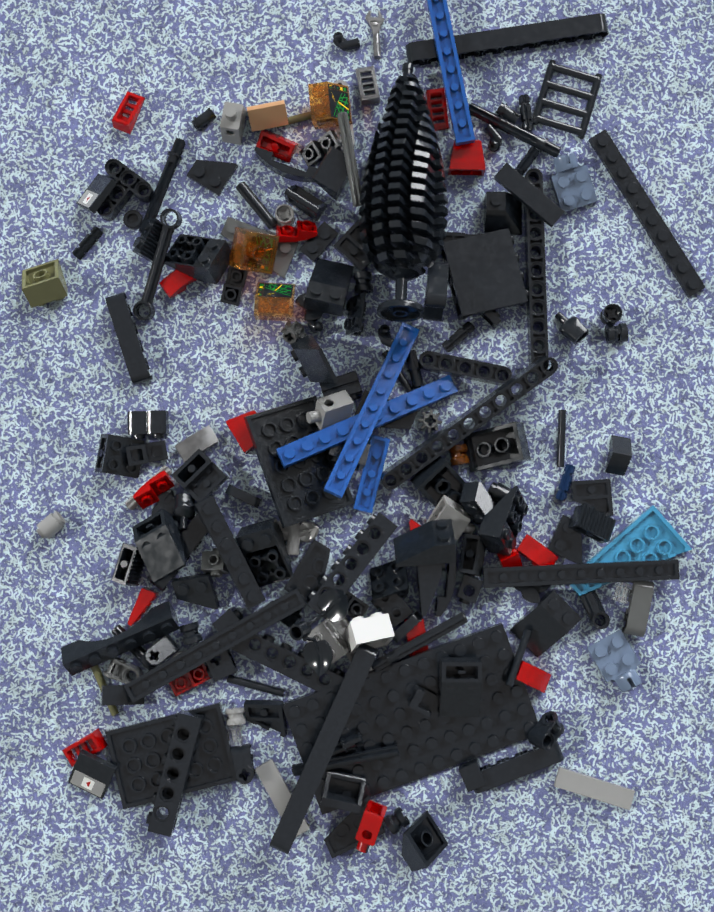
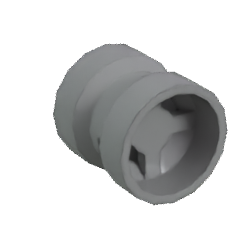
[275,204,295,226]

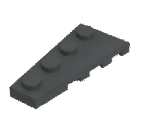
[221,217,298,279]

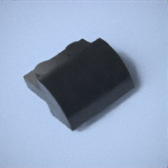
[171,449,228,502]

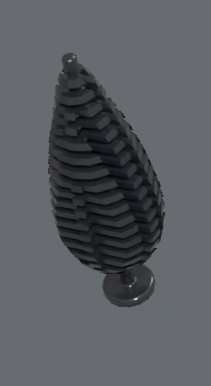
[359,62,448,322]

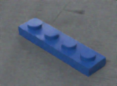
[353,435,390,514]

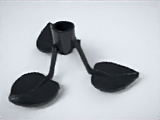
[269,589,348,677]

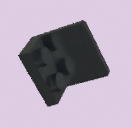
[95,434,145,478]

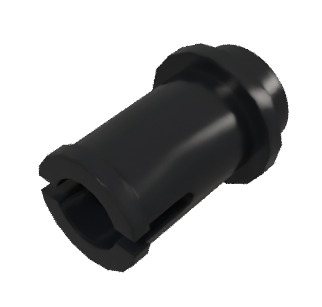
[496,103,521,124]
[191,108,216,131]

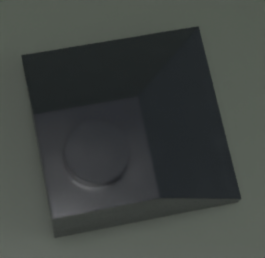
[484,192,522,235]
[401,810,448,872]

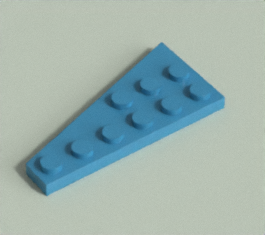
[569,505,692,596]

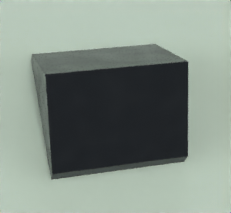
[312,146,357,200]

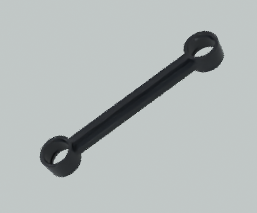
[133,208,182,320]

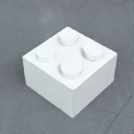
[344,612,395,654]

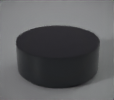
[123,210,143,230]

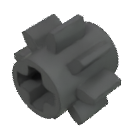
[281,321,306,344]
[418,409,442,434]

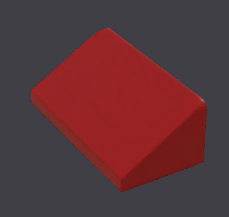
[256,129,298,163]

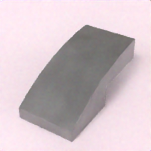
[175,425,219,463]

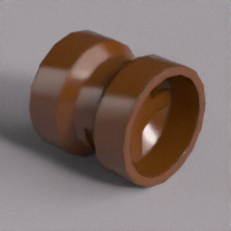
[448,444,470,466]

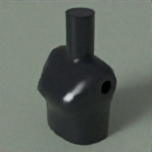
[555,312,589,345]
[172,493,195,531]

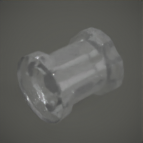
[611,582,633,604]

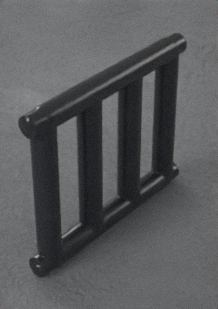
[532,60,602,139]

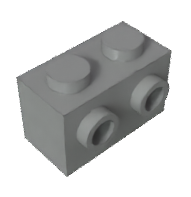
[307,618,349,665]

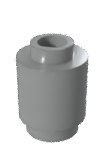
[36,511,66,539]

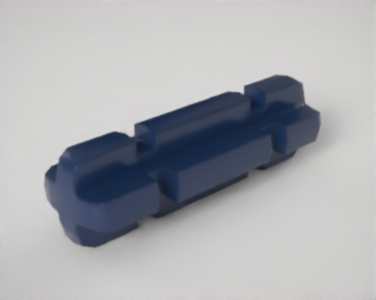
[555,464,575,501]

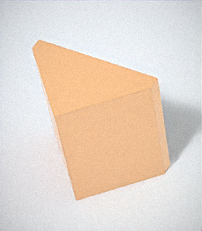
[247,100,289,132]

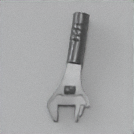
[366,11,385,59]

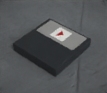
[76,174,117,213]
[68,749,117,799]

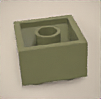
[22,259,68,308]

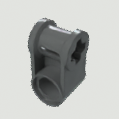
[103,657,143,684]

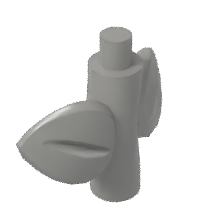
[277,521,319,555]

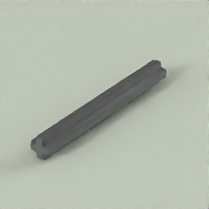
[337,112,362,207]

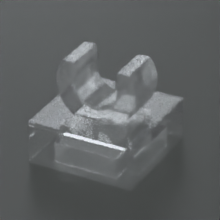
[225,724,248,746]

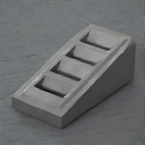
[355,66,380,105]

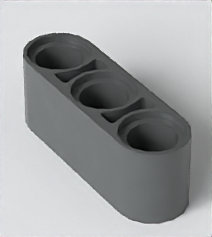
[622,581,654,637]

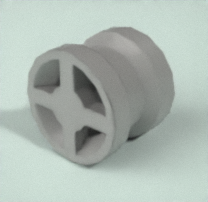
[225,707,246,725]

